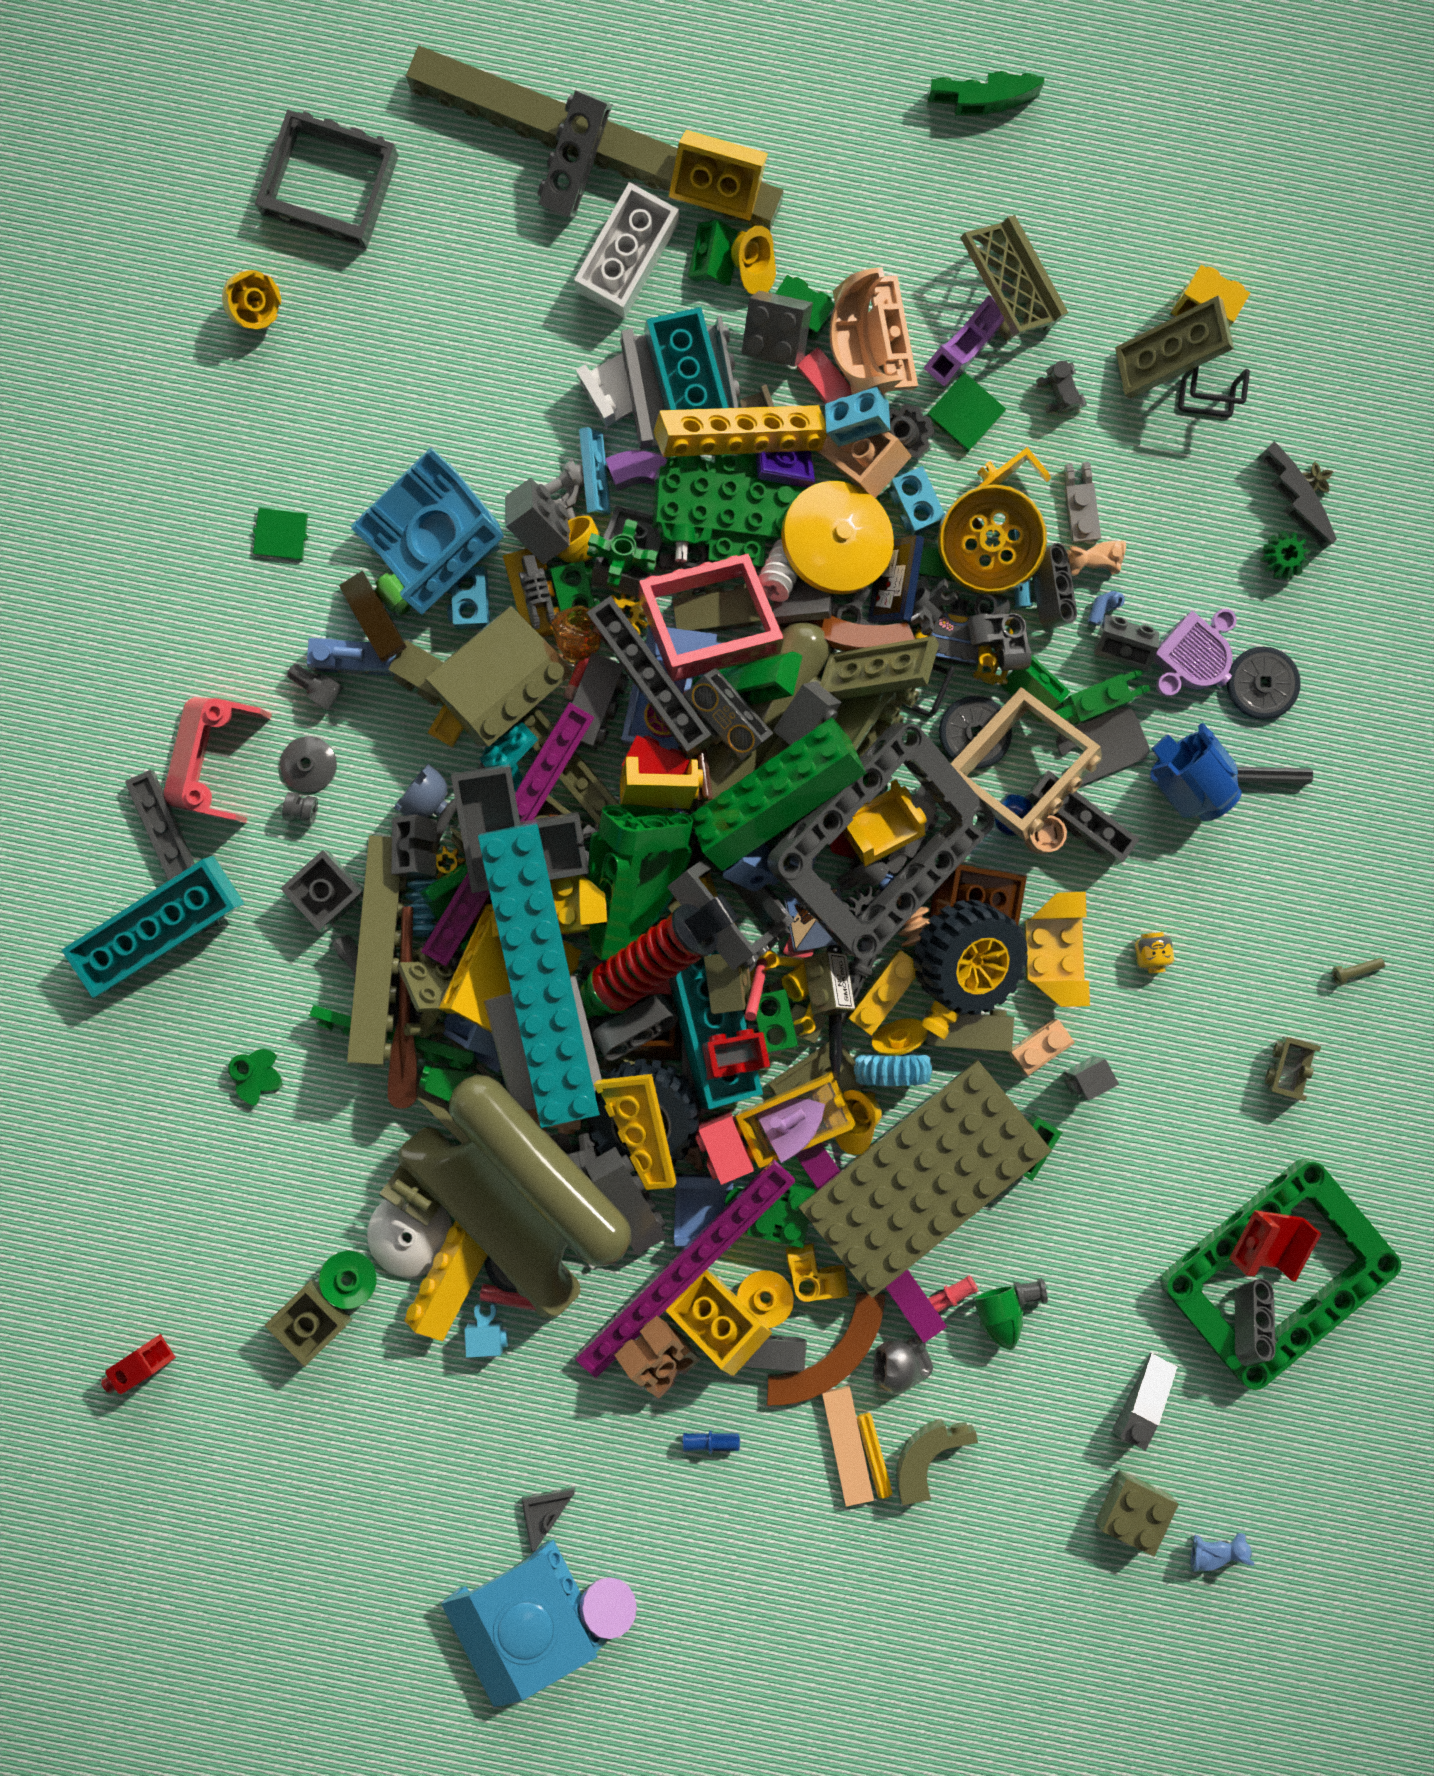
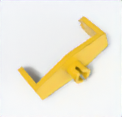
[972,447,1051,529]

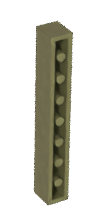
[347,835,407,1068]

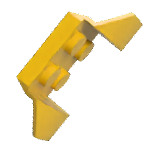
[491,874,607,937]
[1024,892,1090,1007]

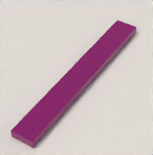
[795,1143,947,1343]

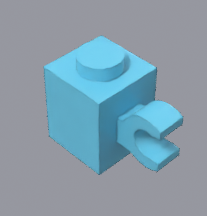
[465,1303,508,1358]

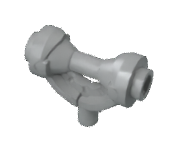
[544,460,585,520]

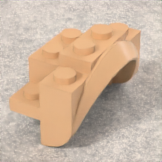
[830,267,918,395]

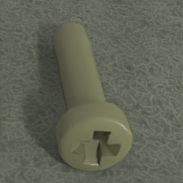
[1332,958,1385,986]

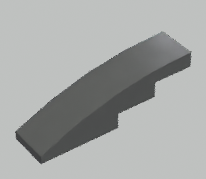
[1259,441,1337,549]

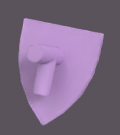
[756,1098,825,1163]

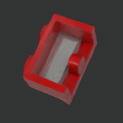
[702,1028,770,1080]

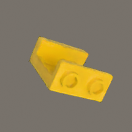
[620,757,703,809]
[842,779,927,866]

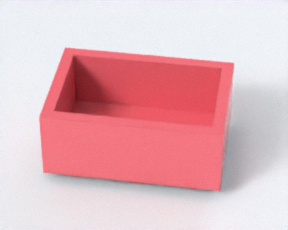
[695,1110,754,1185]

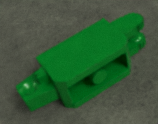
[1054,669,1151,725]

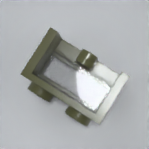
[1264,1036,1321,1101]

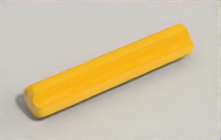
[857,1413,893,1499]

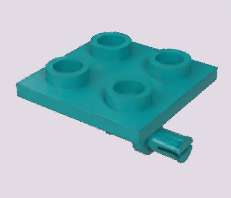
[479,720,538,792]

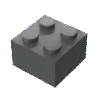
[741,290,813,367]
[505,478,570,565]
[280,850,364,931]

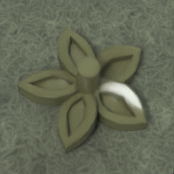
[1303,461,1333,493]

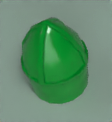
[973,1286,1024,1350]

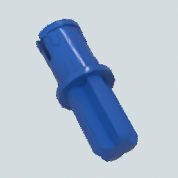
[683,1430,740,1454]

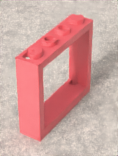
[638,554,783,682]

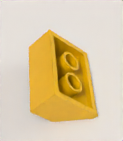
[669,130,768,220]

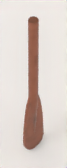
[387,907,417,1109]

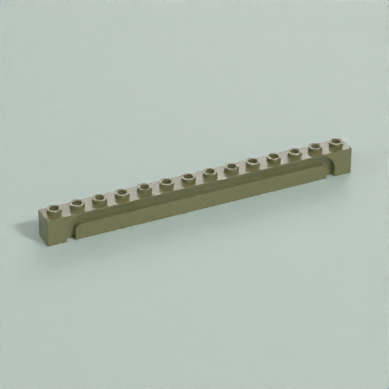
[406,45,784,231]

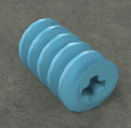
[405,879,437,937]

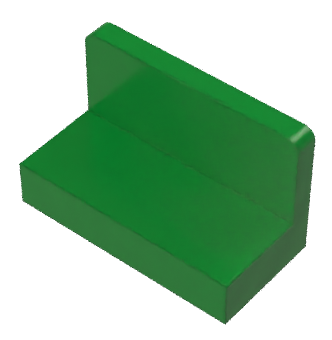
[688,219,738,287]
[1000,654,1070,723]

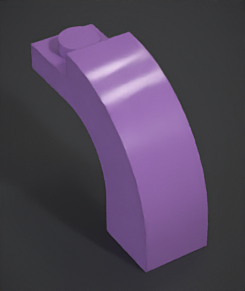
[923,295,1005,387]
[605,450,667,491]

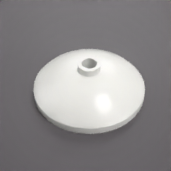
[367,1200,452,1277]

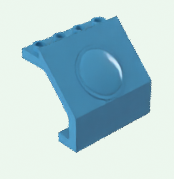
[351,447,504,615]
[441,1540,606,1707]

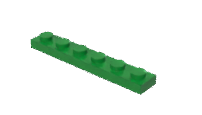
[309,1005,479,1072]

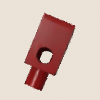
[101,1334,176,1395]

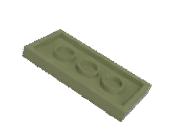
[1115,296,1234,399]
[820,636,939,700]

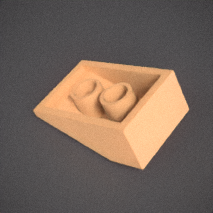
[816,431,912,498]

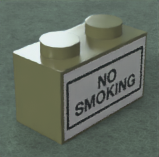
[804,952,855,1016]

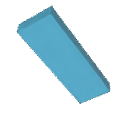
[579,427,611,517]

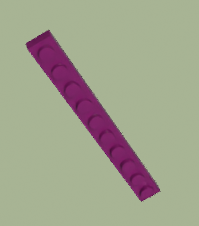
[421,702,595,966]
[575,1159,795,1378]

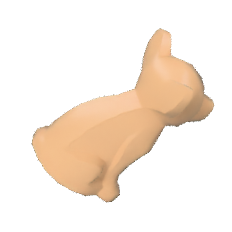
[1066,540,1126,576]

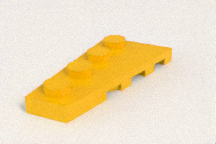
[594,1074,677,1190]

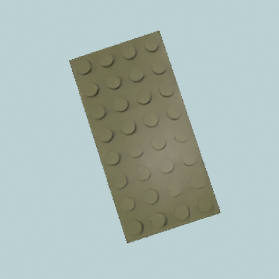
[798,1060,1052,1298]

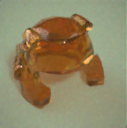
[551,606,601,665]

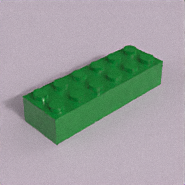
[690,717,867,871]

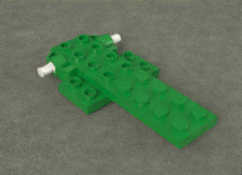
[652,453,880,569]

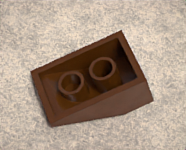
[929,861,1027,926]

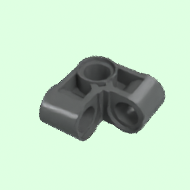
[967,613,1032,671]

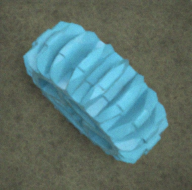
[854,1054,932,1086]

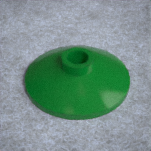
[319,1251,377,1309]

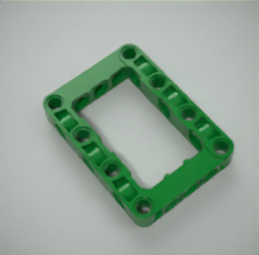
[1161,1159,1402,1390]

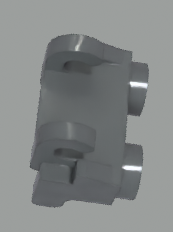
[1036,360,1087,413]

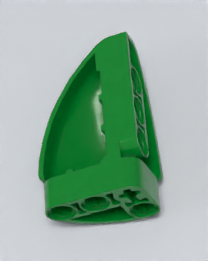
[587,804,693,960]

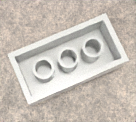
[574,182,679,318]

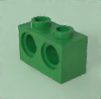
[550,561,600,628]
[753,989,798,1053]

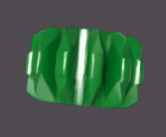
[1260,531,1311,580]

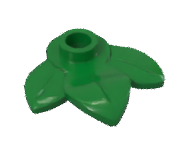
[228,1049,283,1106]

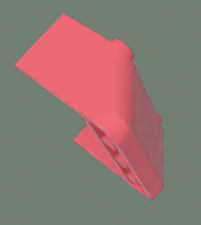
[164,697,272,823]

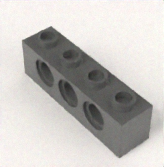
[538,90,613,217]
[1024,770,1140,866]

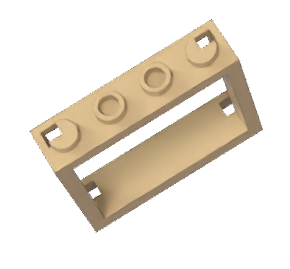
[951,687,1102,841]

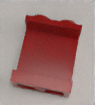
[1229,1210,1322,1282]

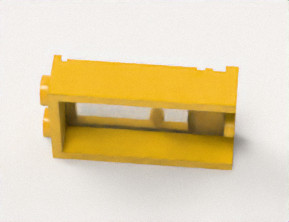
[735,1071,856,1168]

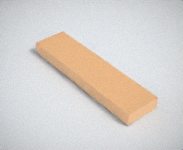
[822,1386,874,1506]

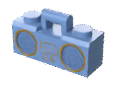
[307,638,397,676]

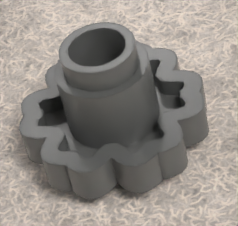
[888,404,935,464]

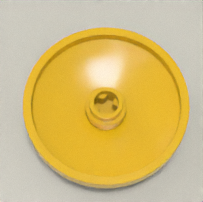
[781,481,894,594]

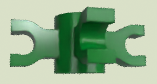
[587,519,658,588]

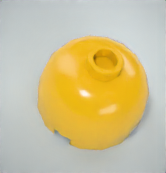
[221,270,282,329]

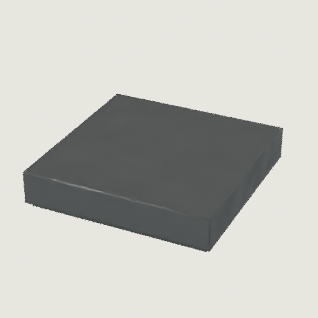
[773,576,832,624]

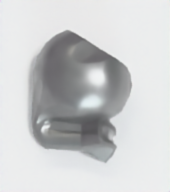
[873,1334,933,1393]

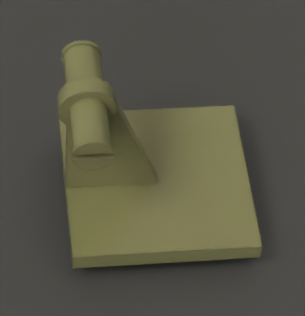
[397,962,454,1038]
[379,1166,442,1227]

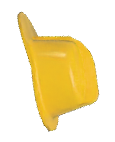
[731,226,776,295]
[835,1090,882,1155]

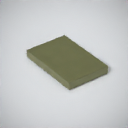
[767,1042,867,1101]

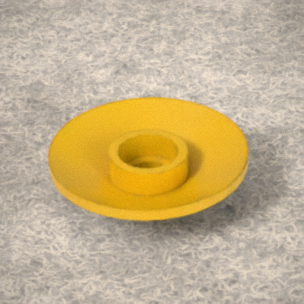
[872,1018,928,1056]
[737,1270,794,1328]

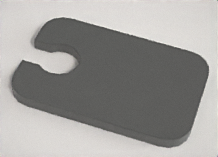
[1056,707,1150,784]

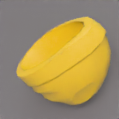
[556,516,600,563]

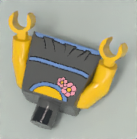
[914,598,996,673]

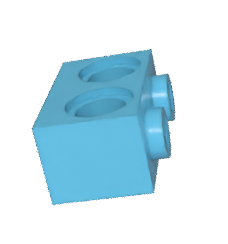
[825,387,890,447]
[888,466,945,536]
[447,566,490,629]

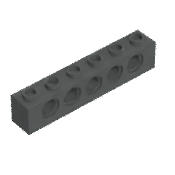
[587,596,713,760]

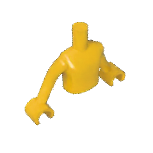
[757,951,816,1036]

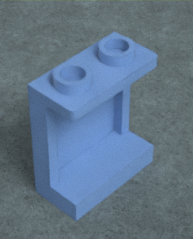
[674,1173,733,1251]

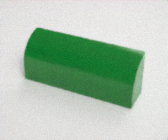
[691,652,802,705]

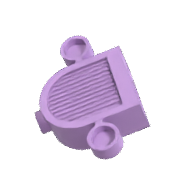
[1153,609,1237,697]

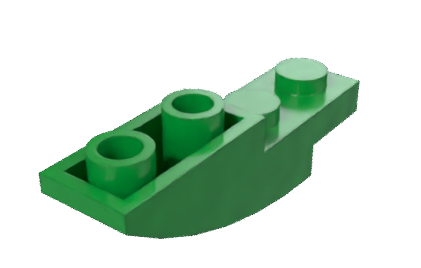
[928,71,1045,116]

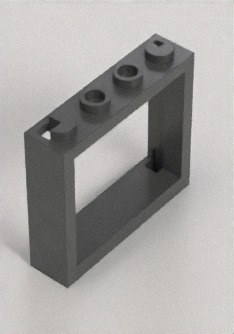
[255,109,399,249]
[667,857,795,970]

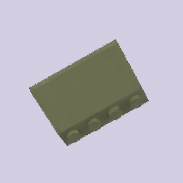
[424,606,573,747]

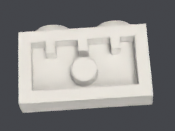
[576,353,633,428]

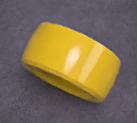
[938,484,1047,595]

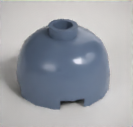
[393,763,448,818]

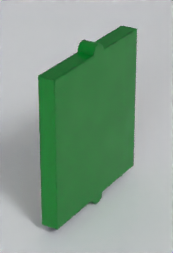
[253,508,308,560]

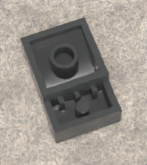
[591,506,664,597]

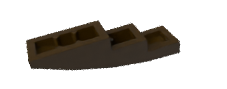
[339,571,407,663]

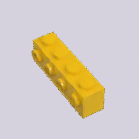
[404,1221,488,1341]

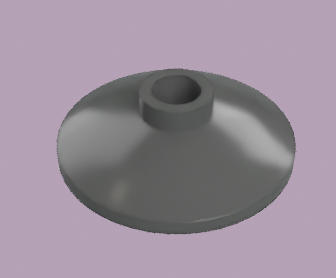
[280,736,337,793]

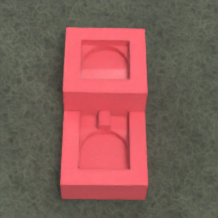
[796,347,852,404]

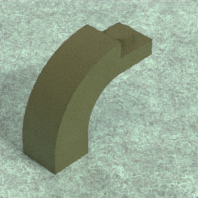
[896,1419,978,1505]

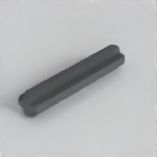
[1237,767,1313,784]

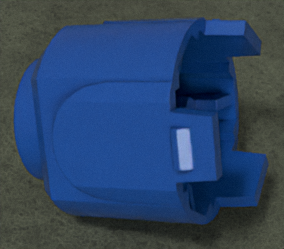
[1150,723,1242,821]

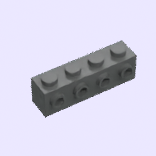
[585,1147,667,1255]

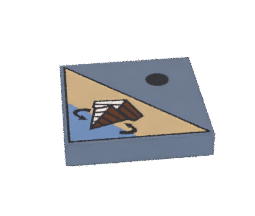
[784,886,842,952]

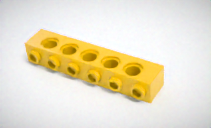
[654,405,827,457]

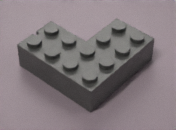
[451,764,589,893]

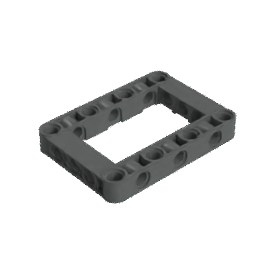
[767,723,995,960]

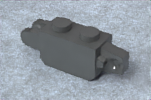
[885,785,939,874]

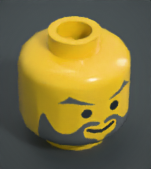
[1135,932,1174,973]

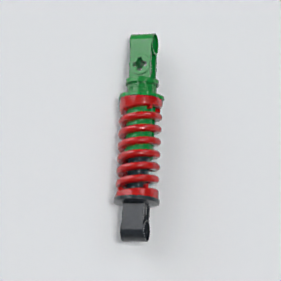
[580,893,739,1020]

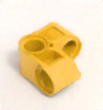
[786,1243,849,1302]

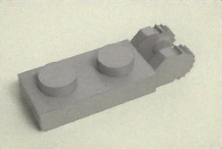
[1064,462,1101,544]

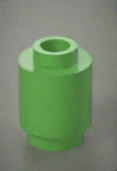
[375,573,413,616]

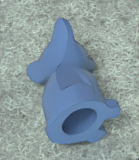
[1190,1533,1254,1572]

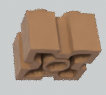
[614,1315,701,1399]

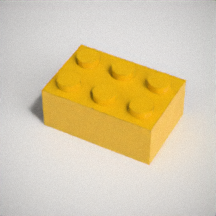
[665,1270,772,1376]

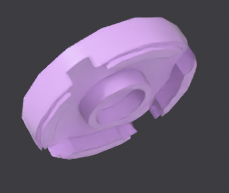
[579,1577,637,1639]

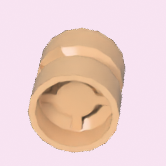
[1024,815,1067,854]

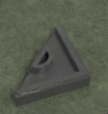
[522,1487,575,1552]

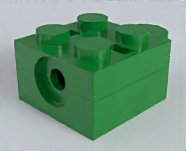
[725,1183,816,1248]

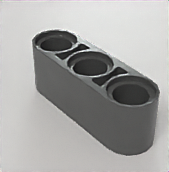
[1032,543,1077,630]
[592,993,679,1061]
[1235,1278,1275,1366]
[742,1335,807,1371]

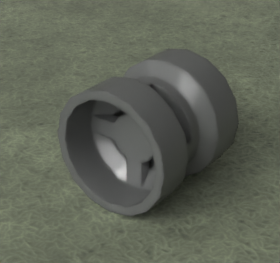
[282,792,318,825]

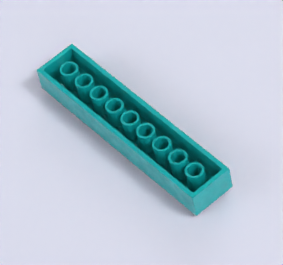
[478,822,599,1128]

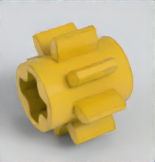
[434,846,466,879]

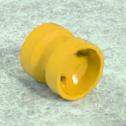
[920,1001,960,1040]

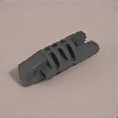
[519,554,557,630]

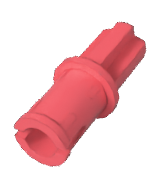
[928,1275,979,1312]

